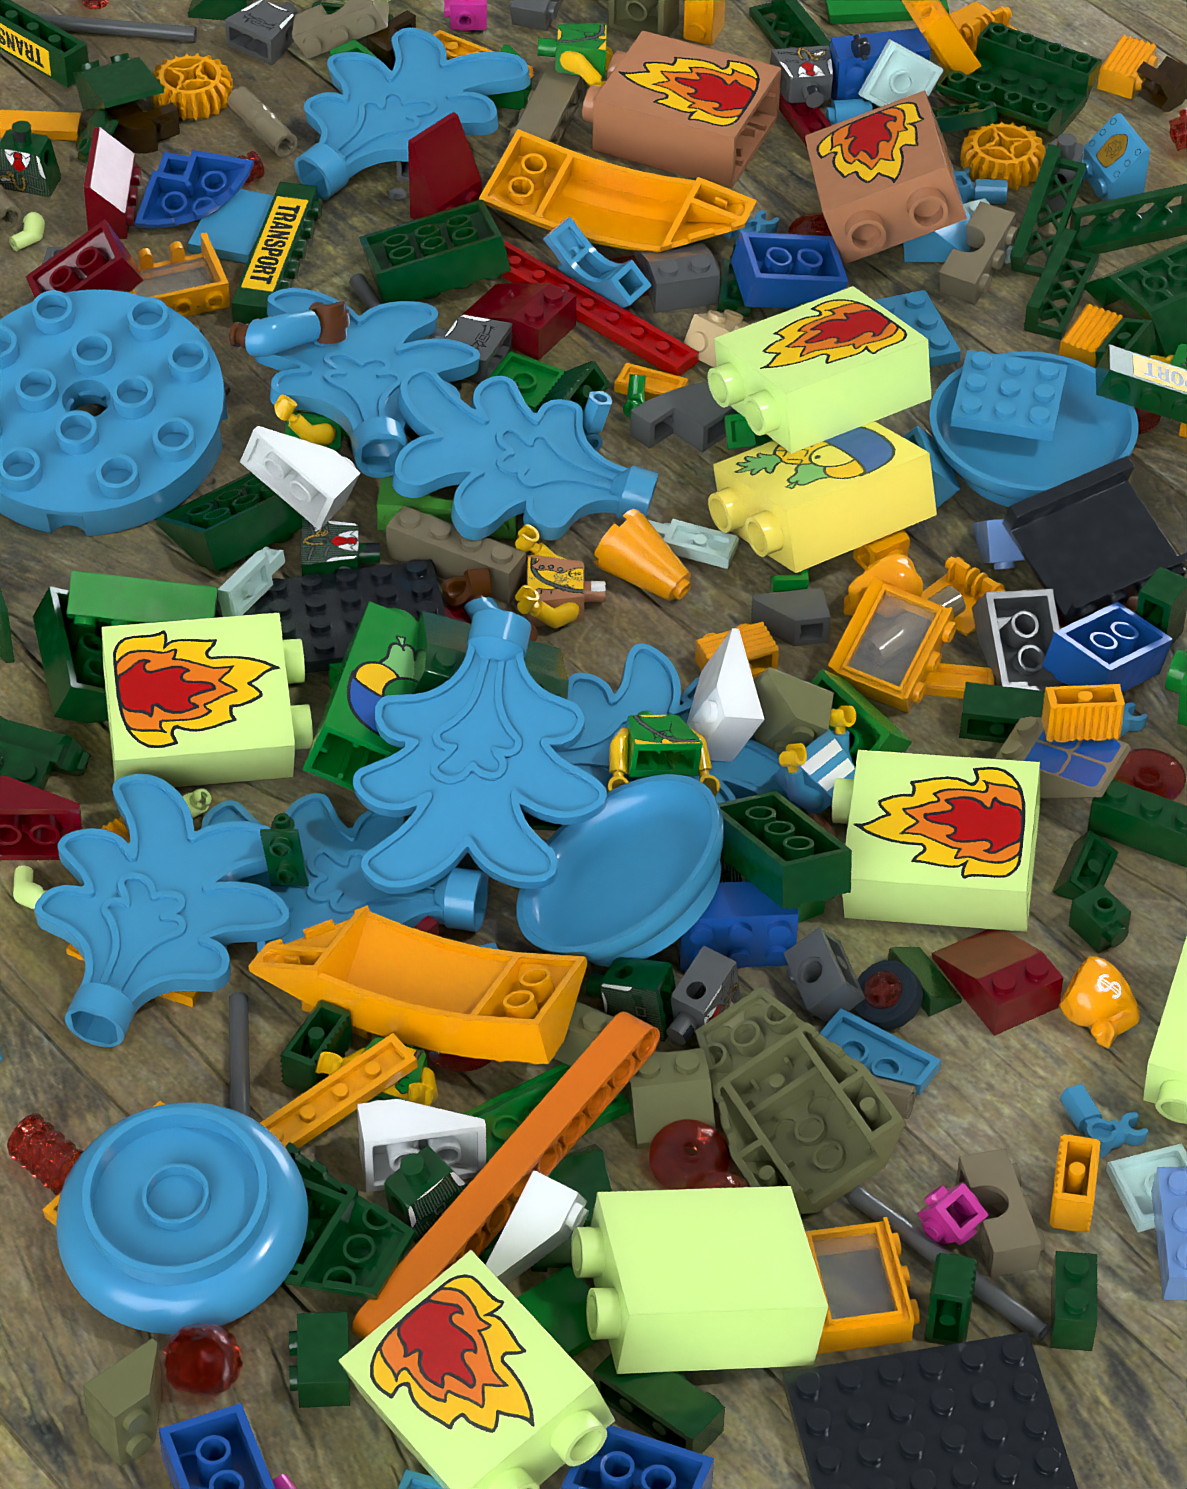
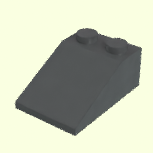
[633,240,720,313]
[972,589,1069,691]

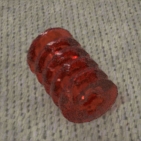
[7,1113,83,1196]

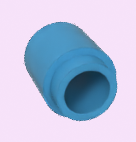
[826,98,872,125]

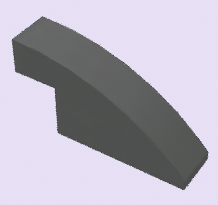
[630,381,739,453]

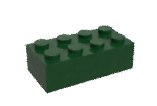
[718,790,852,909]

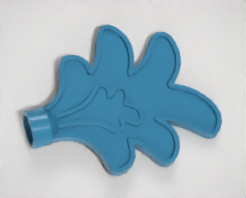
[294,28,531,200]
[254,288,480,478]
[392,367,659,541]
[353,609,607,894]
[555,643,803,810]
[34,774,291,1047]
[201,793,488,953]

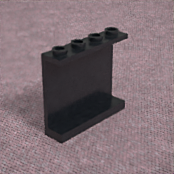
[1002,455,1187,625]

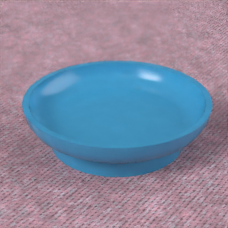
[929,351,1139,507]
[516,774,724,967]
[56,1102,308,1334]

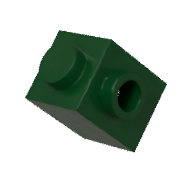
[1068,884,1131,954]

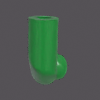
[623,374,646,418]

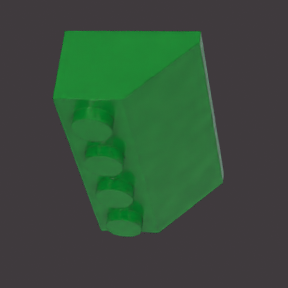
[67,570,218,627]

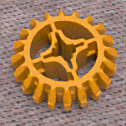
[151,53,233,121]
[960,121,1046,190]

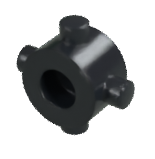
[851,34,871,61]

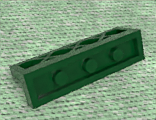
[749,0,831,49]
[1010,144,1087,277]
[1069,183,1187,254]
[1024,228,1099,340]

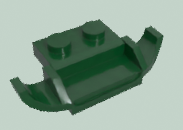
[0,716,91,790]

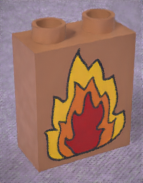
[582,30,781,189]
[805,90,967,265]

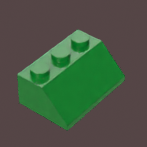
[811,669,912,767]

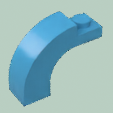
[543,217,652,308]

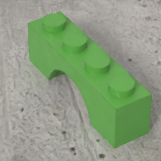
[377,477,519,539]

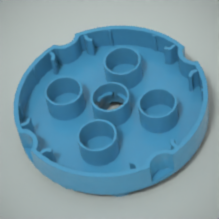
[0,290,228,536]

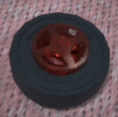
[854,960,923,1030]

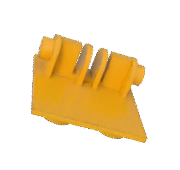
[949,1,1017,53]
[921,556,1005,636]

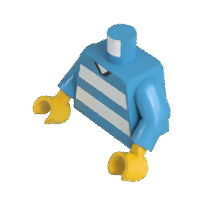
[771,706,856,814]

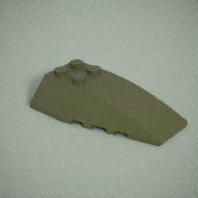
[695,987,906,1214]

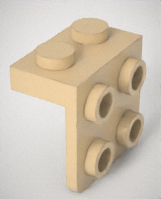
[684,310,753,367]

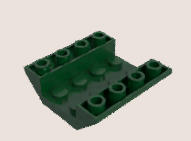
[935,21,1102,138]
[1084,240,1187,358]

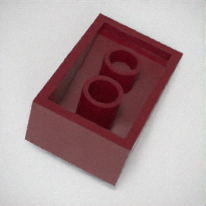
[408,112,482,220]
[461,283,577,361]
[0,776,83,860]
[932,929,1064,1036]

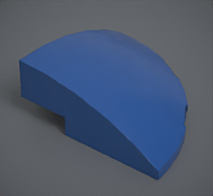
[134,150,254,228]

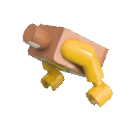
[515,524,605,629]

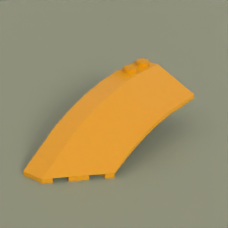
[479,129,757,252]
[248,905,588,1065]

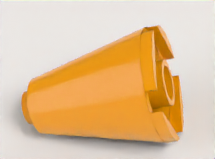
[593,509,692,601]

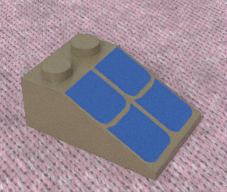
[994,716,1131,798]

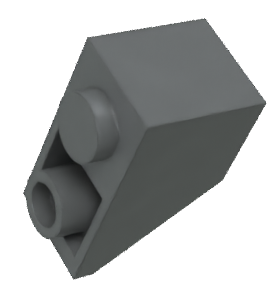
[751,588,831,646]

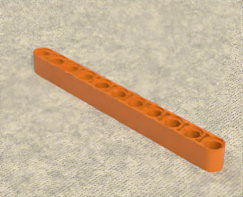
[352,1011,660,1340]

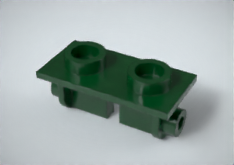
[260,813,309,886]

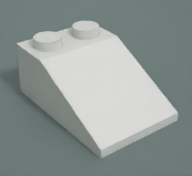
[240,426,360,530]
[687,628,765,762]
[357,1099,486,1192]
[486,1170,589,1286]

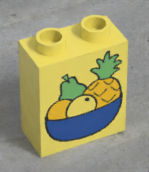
[708,421,937,573]

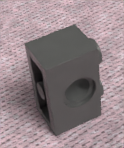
[783,927,865,1024]

